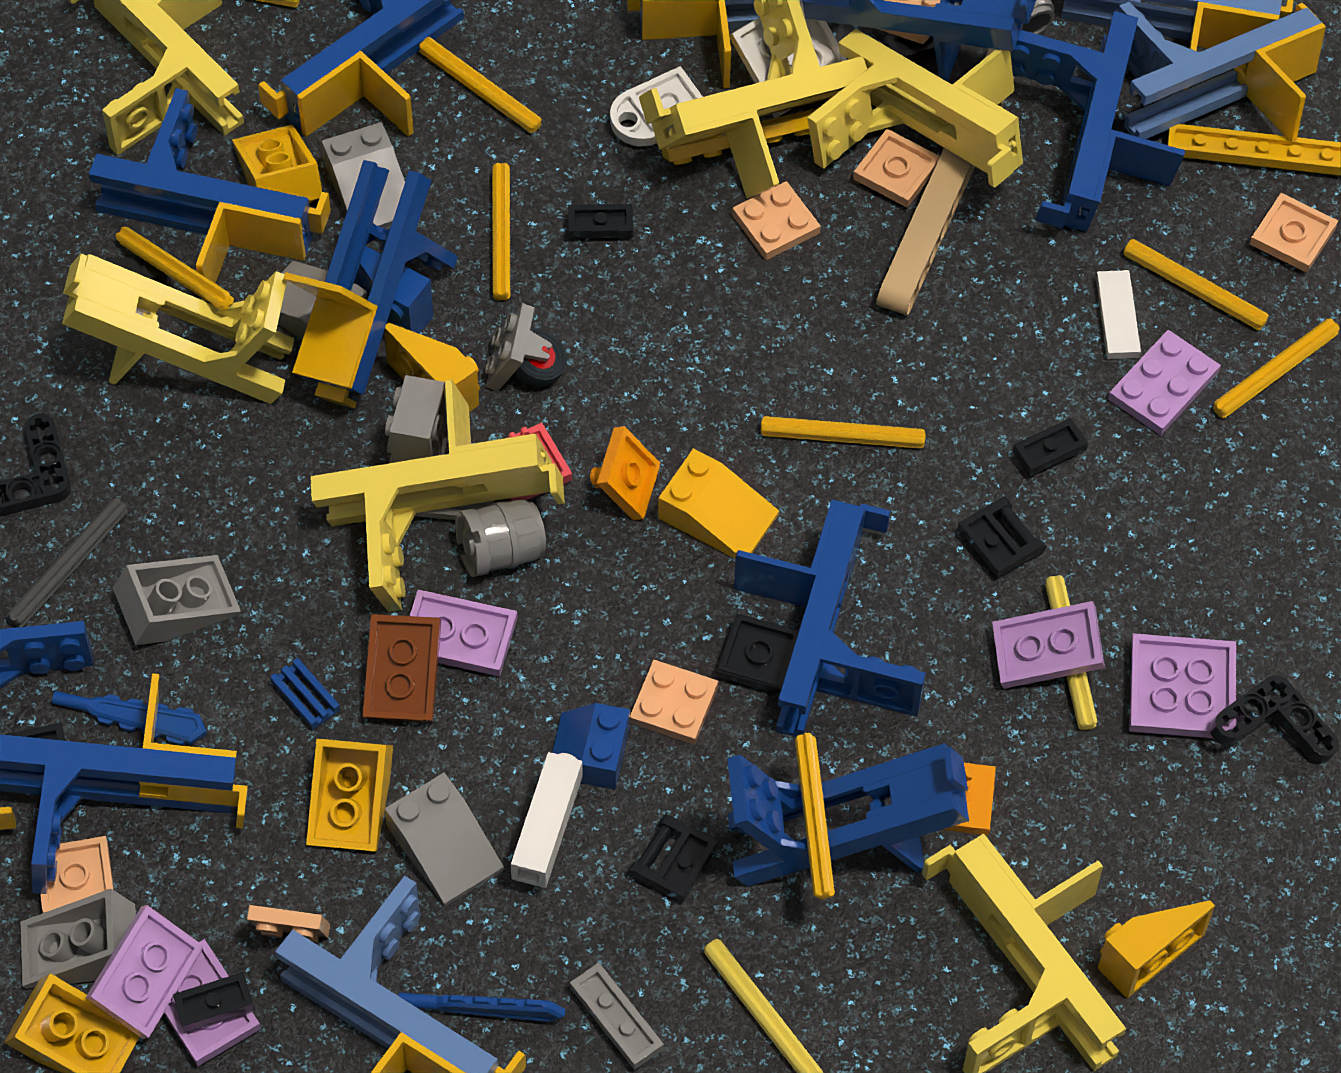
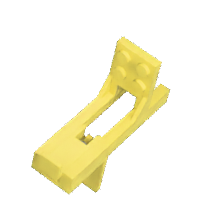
[68,0,244,155]
[639,0,867,199]
[807,29,1023,188]
[62,253,294,404]
[311,379,565,612]
[922,833,1126,1073]

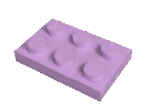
[1108,330,1221,436]
[410,590,518,676]
[992,601,1105,689]
[85,905,204,1039]
[163,939,261,1067]

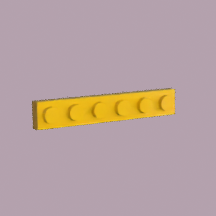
[661,107,819,165]
[1167,124,1341,176]

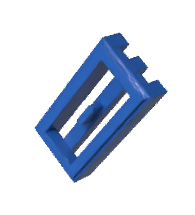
[270,658,340,730]

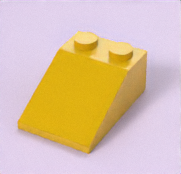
[232,124,322,204]
[384,323,480,412]
[658,448,779,559]
[306,739,393,852]
[1098,900,1215,999]
[4,973,140,1073]

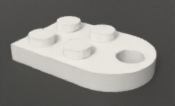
[610,66,703,146]

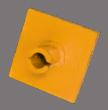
[590,426,661,520]
[942,763,996,836]

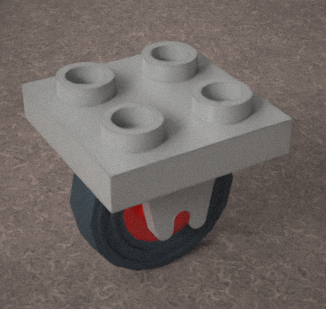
[485,303,567,392]

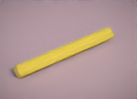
[1045,575,1097,731]
[704,939,823,1073]

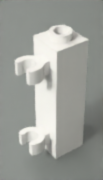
[511,752,583,888]

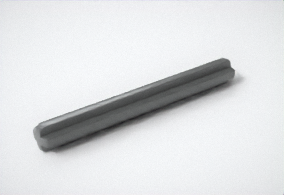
[7,498,128,627]

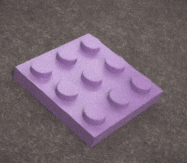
[1129,633,1236,738]

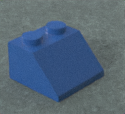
[552,703,630,790]

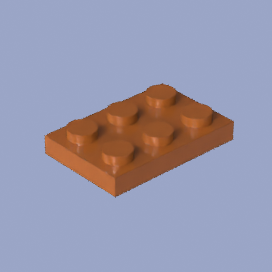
[363,614,442,723]

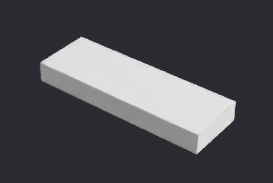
[1096,270,1141,359]

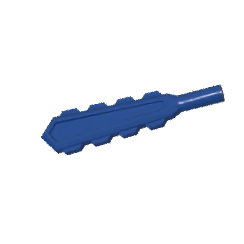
[52,691,207,746]
[398,992,565,1022]

